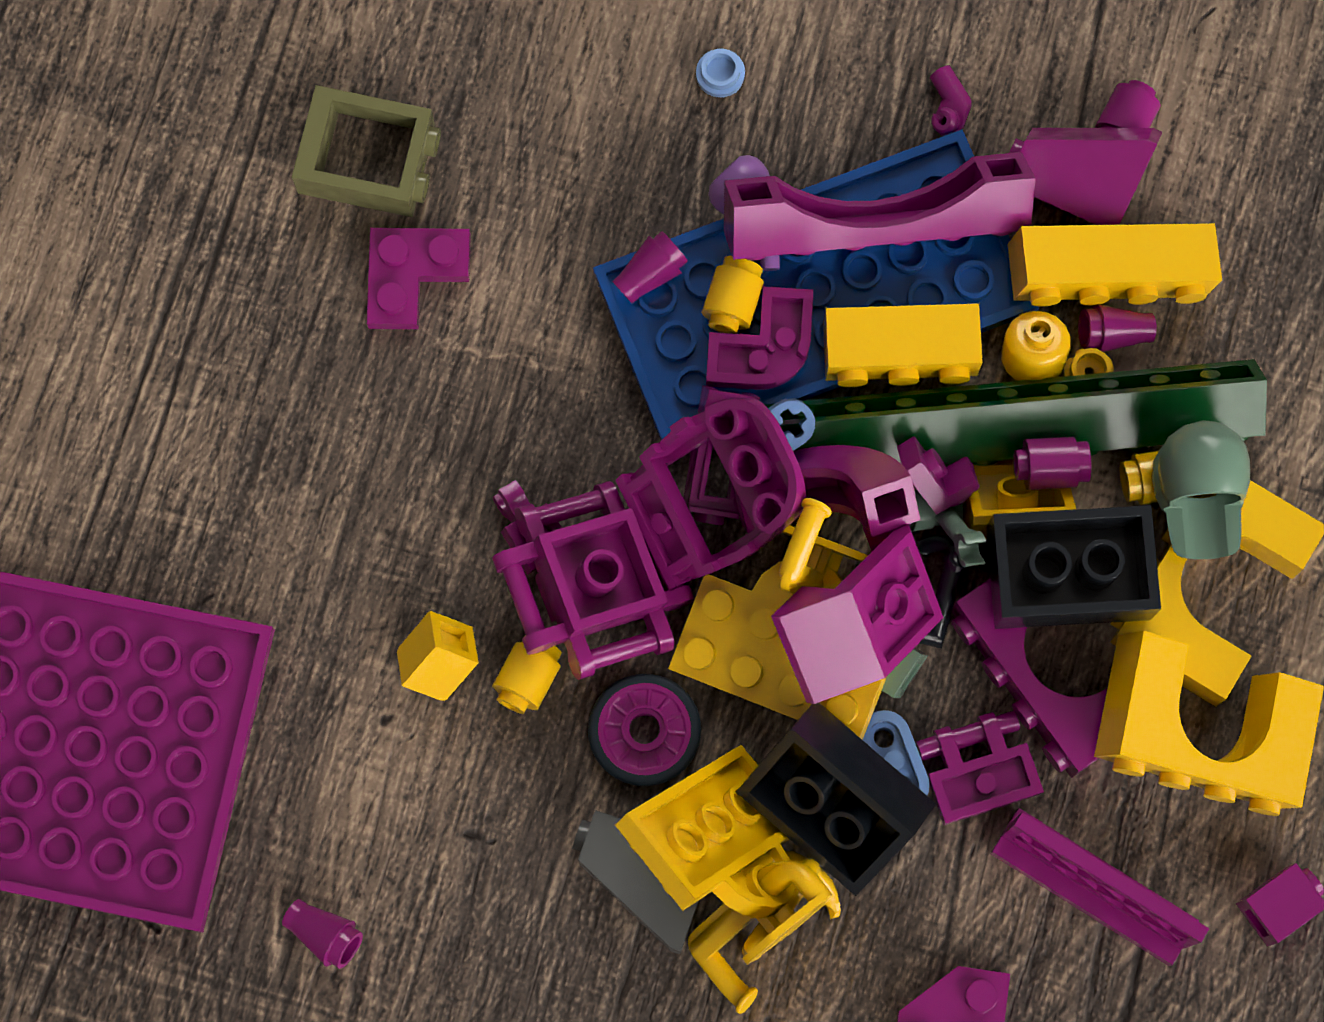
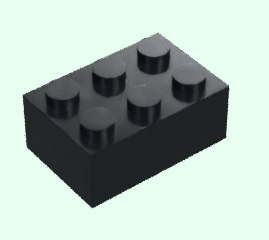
[986,505,1161,629]
[736,703,936,896]

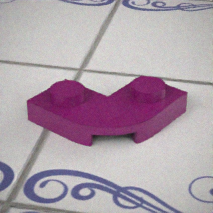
[706,287,814,390]

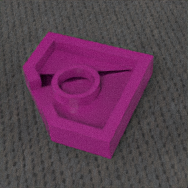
[896,966,1010,1022]

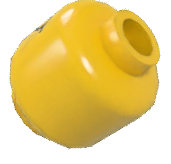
[1001,311,1070,381]

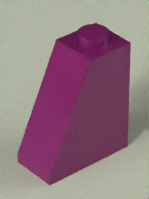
[1009,128,1162,225]

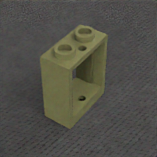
[292,85,441,218]

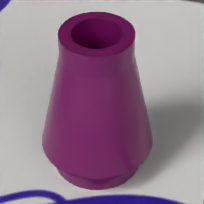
[612,231,688,304]
[1078,304,1157,352]
[282,899,363,969]

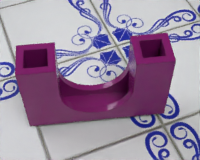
[951,579,1180,778]

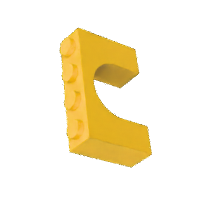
[1110,480,1324,707]
[1094,630,1324,816]

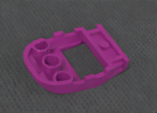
[615,398,806,590]

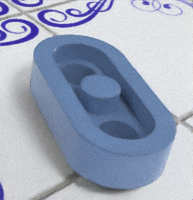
[863,710,929,795]

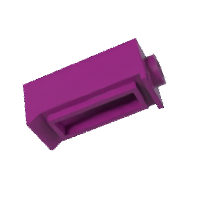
[683,385,760,525]

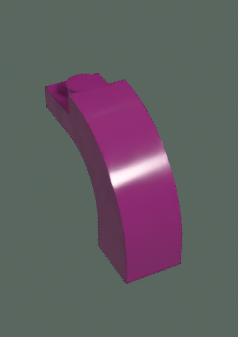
[732,445,920,537]

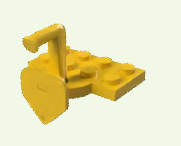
[668,498,886,740]
[615,745,833,1014]

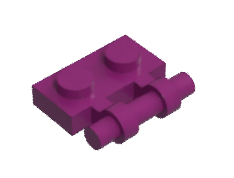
[915,711,1044,826]

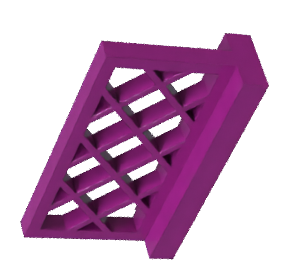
[990,808,1209,966]

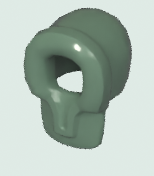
[1152,420,1250,559]

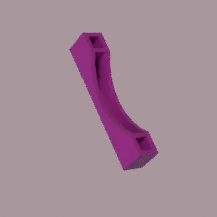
[724,152,1035,260]

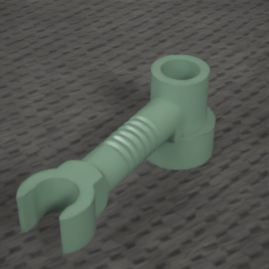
[909,490,986,567]

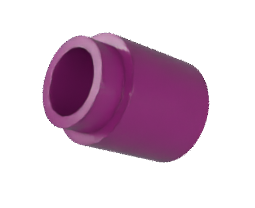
[1095,80,1161,128]
[1013,437,1091,490]

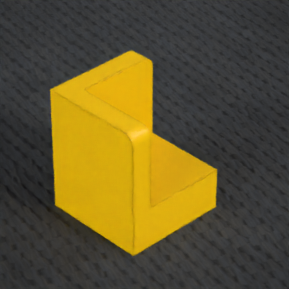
[397,611,479,701]

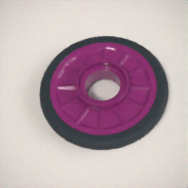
[588,674,701,786]

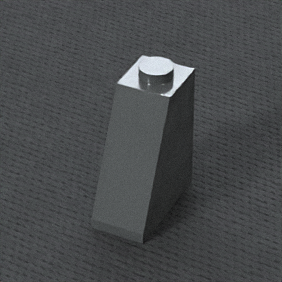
[572,810,699,955]

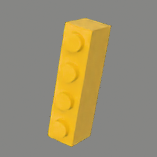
[1008,223,1222,307]

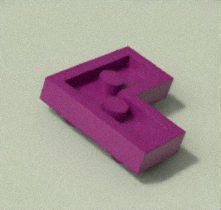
[367,228,471,329]

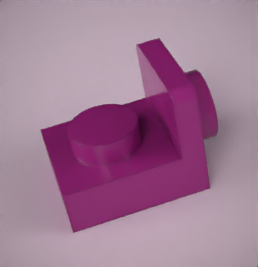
[897,436,980,515]

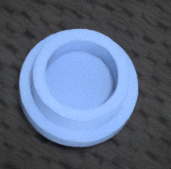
[696,49,745,98]

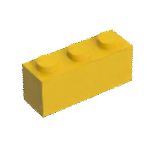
[823,304,983,387]

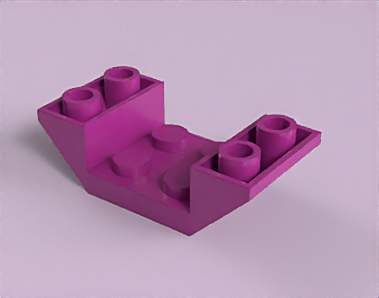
[771,524,944,704]

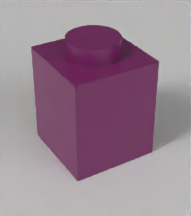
[1235,863,1324,947]

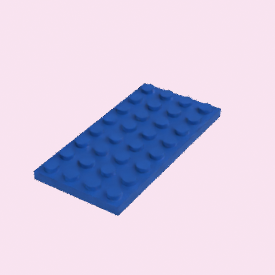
[593,129,1039,440]

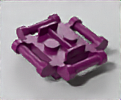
[492,481,695,680]

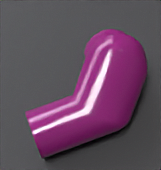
[929,65,972,136]

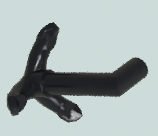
[916,534,990,649]

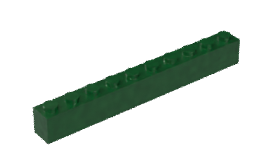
[764,359,1267,467]

